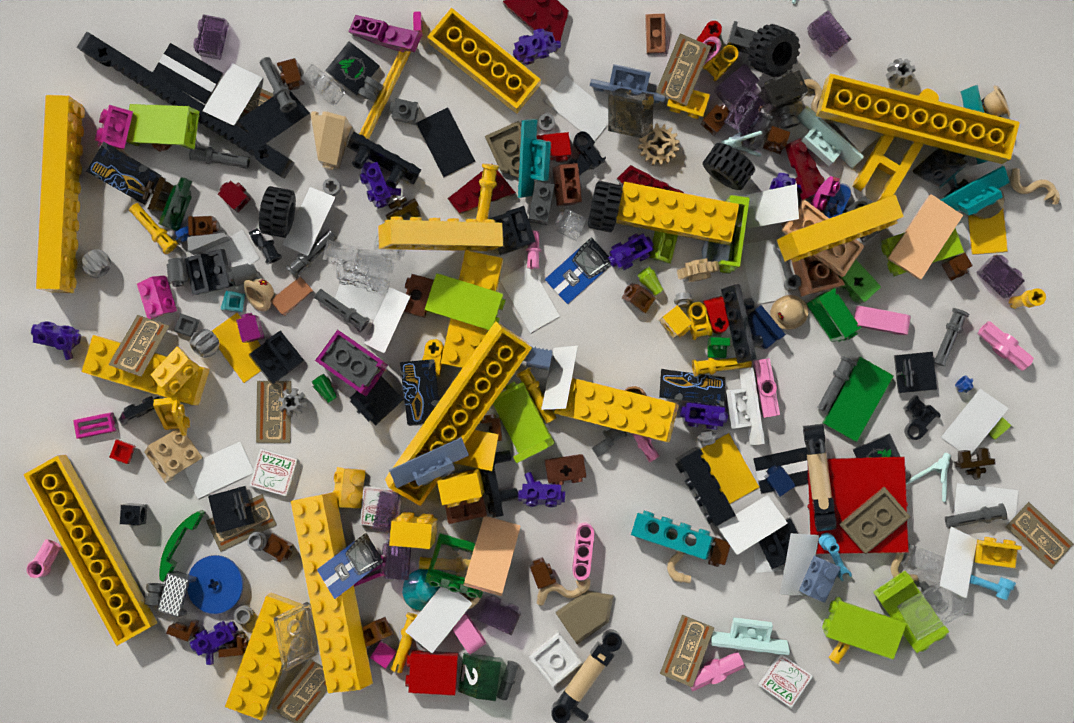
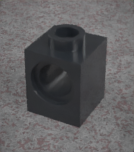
[120,503,147,525]

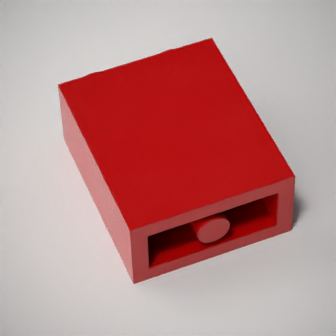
[405,650,459,696]

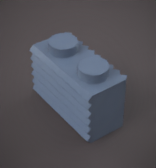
[523,346,552,370]

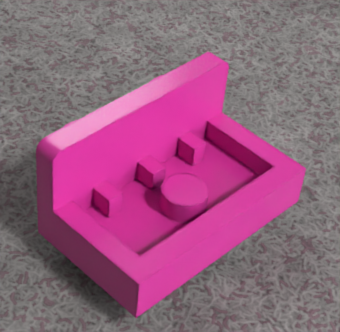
[137,275,177,319]

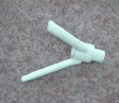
[722,117,762,157]
[906,453,951,502]

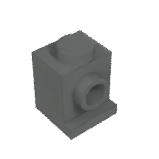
[389,98,420,125]

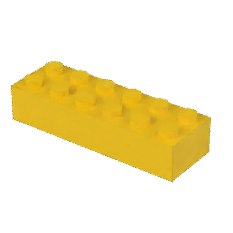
[427,7,541,114]
[616,182,739,245]
[777,195,904,263]
[378,217,503,251]
[441,250,503,368]
[81,335,210,405]
[554,378,679,443]
[225,592,307,720]

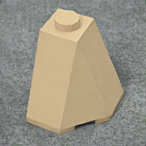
[311,111,351,170]

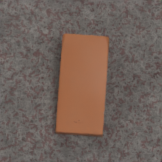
[645,13,666,53]
[271,276,313,316]

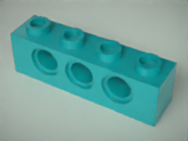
[631,510,714,560]

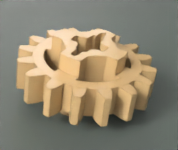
[638,123,680,166]
[677,258,719,282]

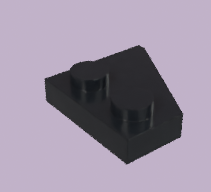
[118,396,160,426]

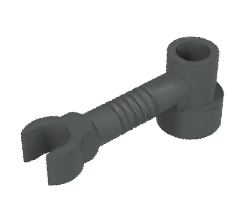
[773,244,801,291]

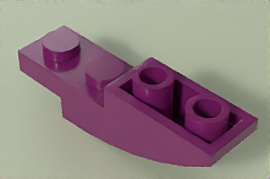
[348,15,422,53]

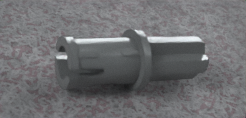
[497,660,519,700]

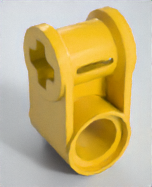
[703,45,739,82]
[687,302,712,340]
[422,339,444,377]

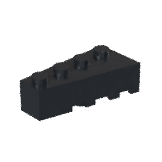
[675,447,736,527]

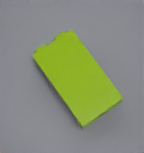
[126,104,200,149]
[718,195,750,274]
[881,228,964,277]
[425,273,506,331]
[493,382,555,463]
[873,570,950,653]
[822,596,907,660]

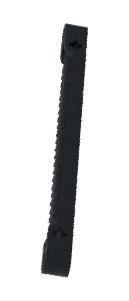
[76,31,295,179]

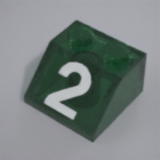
[458,653,502,701]

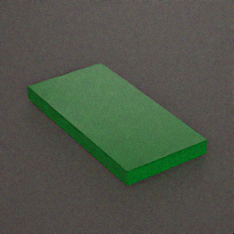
[822,357,894,442]

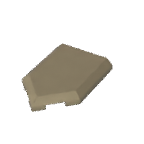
[485,121,521,178]
[555,590,614,644]

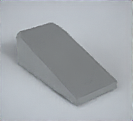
[187,233,231,255]

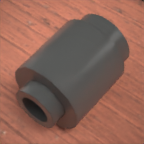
[166,258,188,287]
[227,263,258,286]

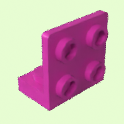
[95,105,133,150]

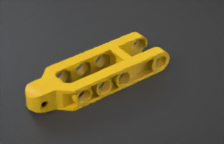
[852,88,939,201]

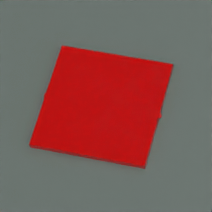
[807,457,909,554]

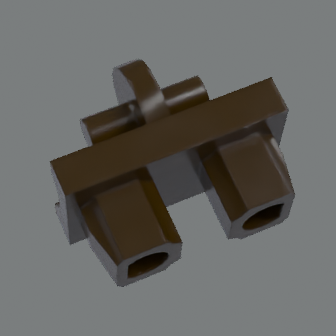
[139,176,174,212]
[385,195,421,220]
[954,447,996,480]

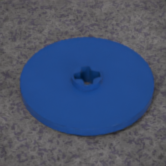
[187,555,244,614]

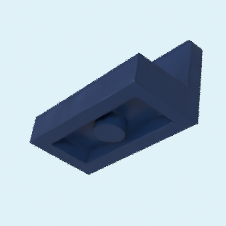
[747,305,786,349]

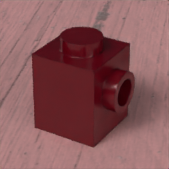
[218,180,251,213]

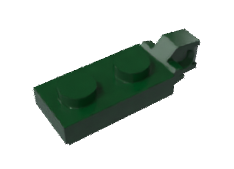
[158,177,192,231]

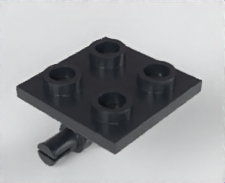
[912,148,969,197]
[894,351,937,393]
[350,375,404,426]
[208,486,255,533]

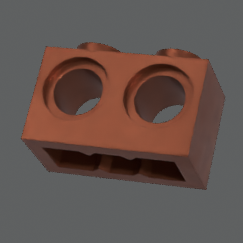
[445,495,488,524]

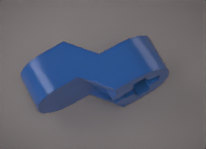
[824,183,851,219]

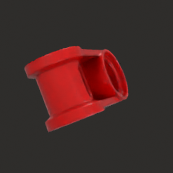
[696,20,722,51]
[703,296,729,334]

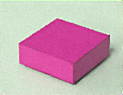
[413,11,423,36]
[370,641,397,669]

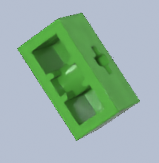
[837,260,881,304]

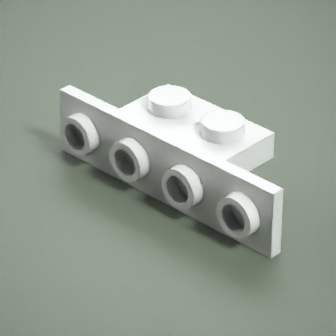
[726,367,765,445]

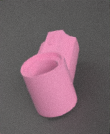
[27,539,62,578]

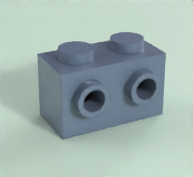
[799,555,841,603]

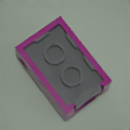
[315,329,389,396]

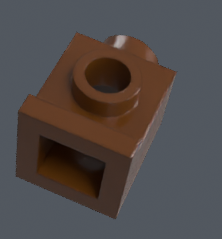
[277,58,304,90]
[700,104,731,137]
[762,126,790,155]
[188,216,219,237]
[941,253,973,281]
[707,537,730,567]
[530,557,556,589]
[362,617,393,647]

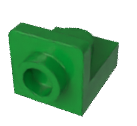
[707,337,730,358]

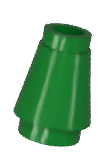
[311,373,337,403]

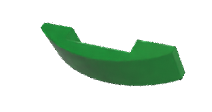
[159,510,206,582]

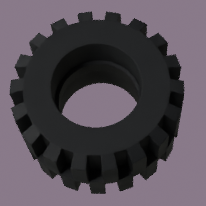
[747,24,800,77]
[702,143,755,190]
[587,180,622,233]
[259,186,296,238]

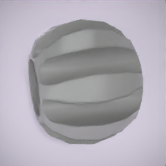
[886,58,916,87]
[81,249,111,278]
[190,329,220,358]
[278,388,307,417]

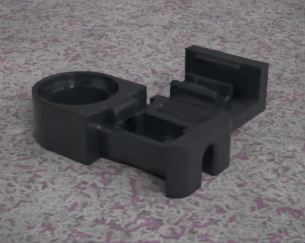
[568,131,606,177]
[903,395,941,440]

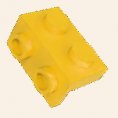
[666,90,710,119]
[150,346,200,395]
[153,397,190,436]
[333,467,366,508]
[974,537,1022,568]

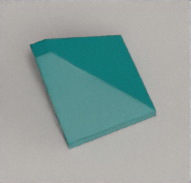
[220,291,245,313]

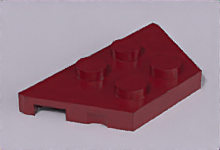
[503,0,569,52]

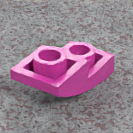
[811,176,840,212]

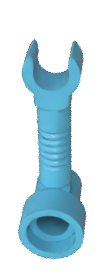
[819,533,852,581]
[969,574,1016,600]

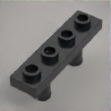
[347,132,422,189]
[721,284,763,364]
[481,450,518,518]

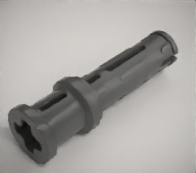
[259,57,297,113]
[189,144,250,169]
[286,229,337,279]
[314,289,370,333]
[934,308,970,366]
[817,356,857,413]
[945,503,1007,529]

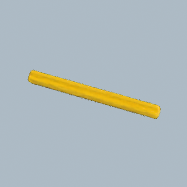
[359,50,411,140]

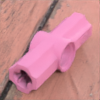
[977,321,1034,371]
[753,358,780,418]
[690,651,745,692]

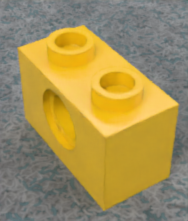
[659,305,692,338]

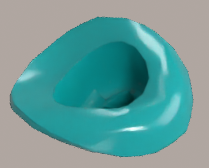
[402,569,440,611]

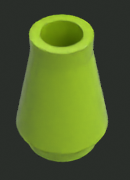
[637,266,663,296]

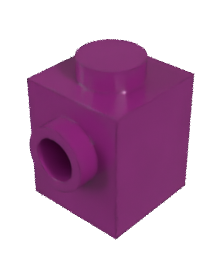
[236,313,265,343]

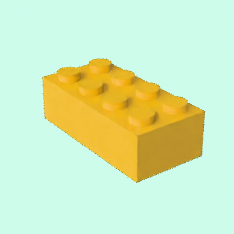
[437,468,485,508]
[389,512,438,549]

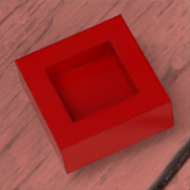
[109,439,136,464]

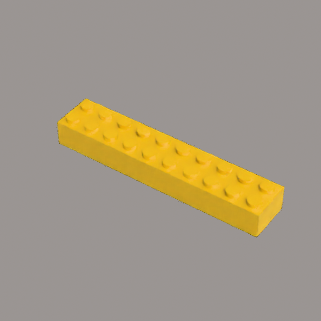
[816,73,1020,164]
[36,95,85,293]
[385,321,532,506]
[23,455,158,646]
[291,492,373,693]

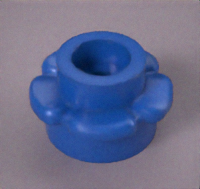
[175,226,191,242]
[955,375,974,393]

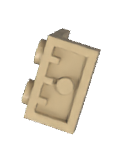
[144,428,202,484]

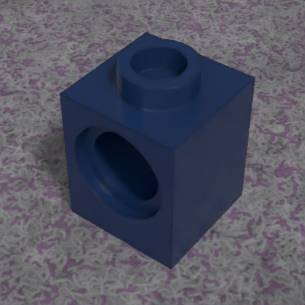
[763,465,796,497]

